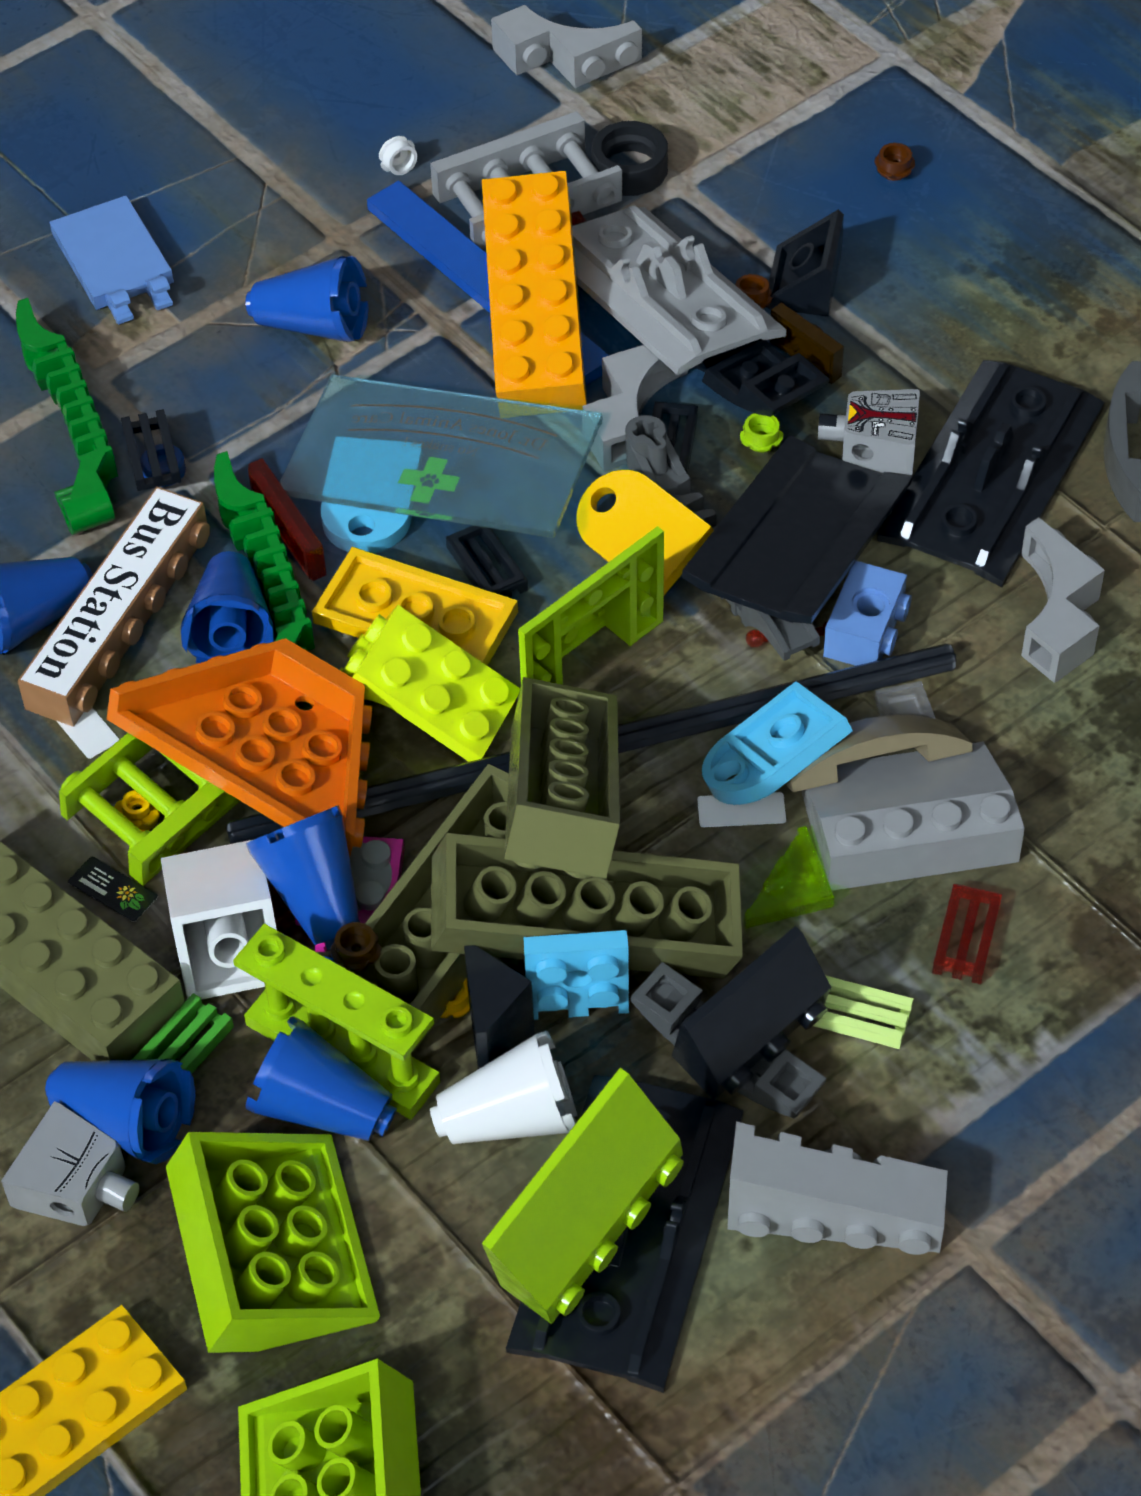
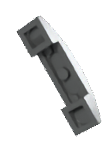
[1104,361,1141,522]
[631,962,827,1119]

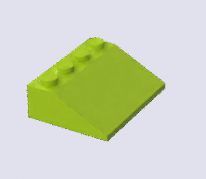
[482,1068,684,1324]
[166,1132,380,1353]
[238,1358,421,1496]

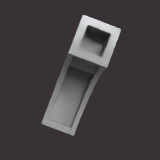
[491,5,642,88]
[582,345,688,471]
[1021,517,1105,683]

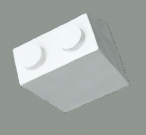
[161,840,277,1000]

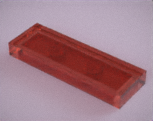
[248,458,327,581]

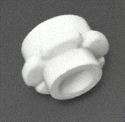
[379,136,417,175]

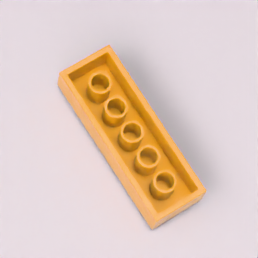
[482,171,587,421]

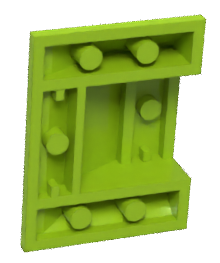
[518,526,664,685]

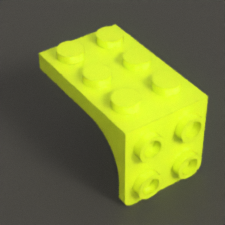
[339,605,520,762]

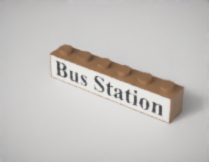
[18,486,210,727]

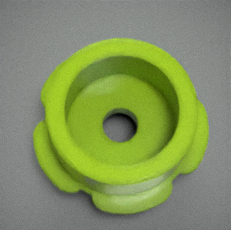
[740,413,783,453]

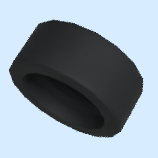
[591,121,668,196]

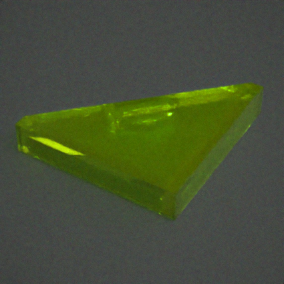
[744,826,834,928]

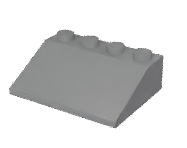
[801,741,1025,891]

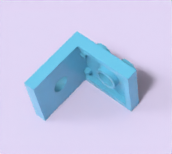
[523,930,629,1020]

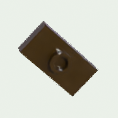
[769,302,844,384]

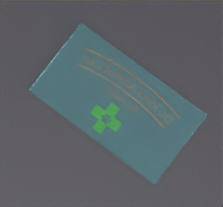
[277,374,603,538]

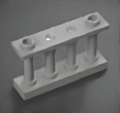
[430,111,622,251]

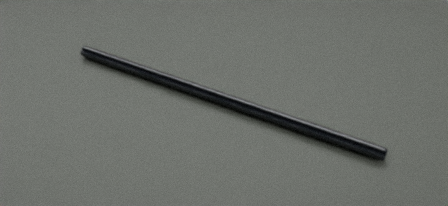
[226,643,957,844]

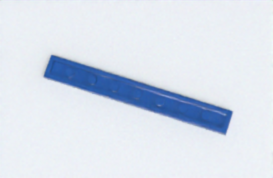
[367,180,609,386]

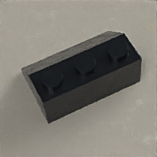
[672,926,832,1100]

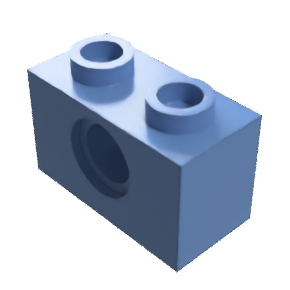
[823,561,912,666]

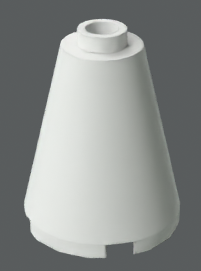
[430,1031,578,1144]

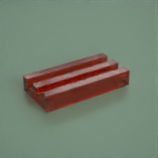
[932,884,1002,984]

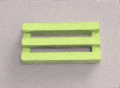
[813,975,914,1049]

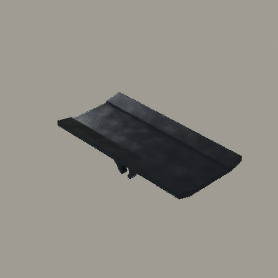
[877,360,1105,587]
[682,435,913,624]
[506,1075,744,1393]

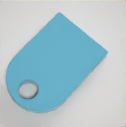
[321,439,424,553]
[702,681,853,805]

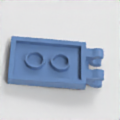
[49,196,174,325]

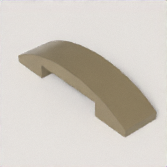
[786,715,973,792]

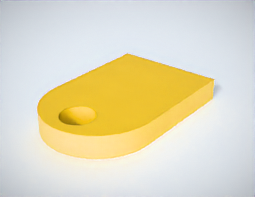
[576,470,714,595]

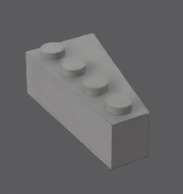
[727,1121,948,1255]

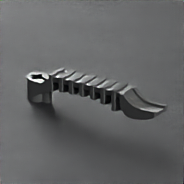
[625,415,820,661]

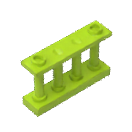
[59,733,240,886]
[233,923,441,1120]

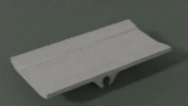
[572,205,786,376]

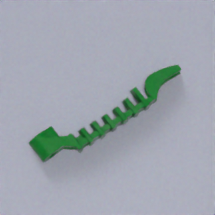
[16,298,118,535]
[214,451,315,651]

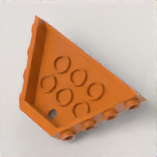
[106,638,372,857]

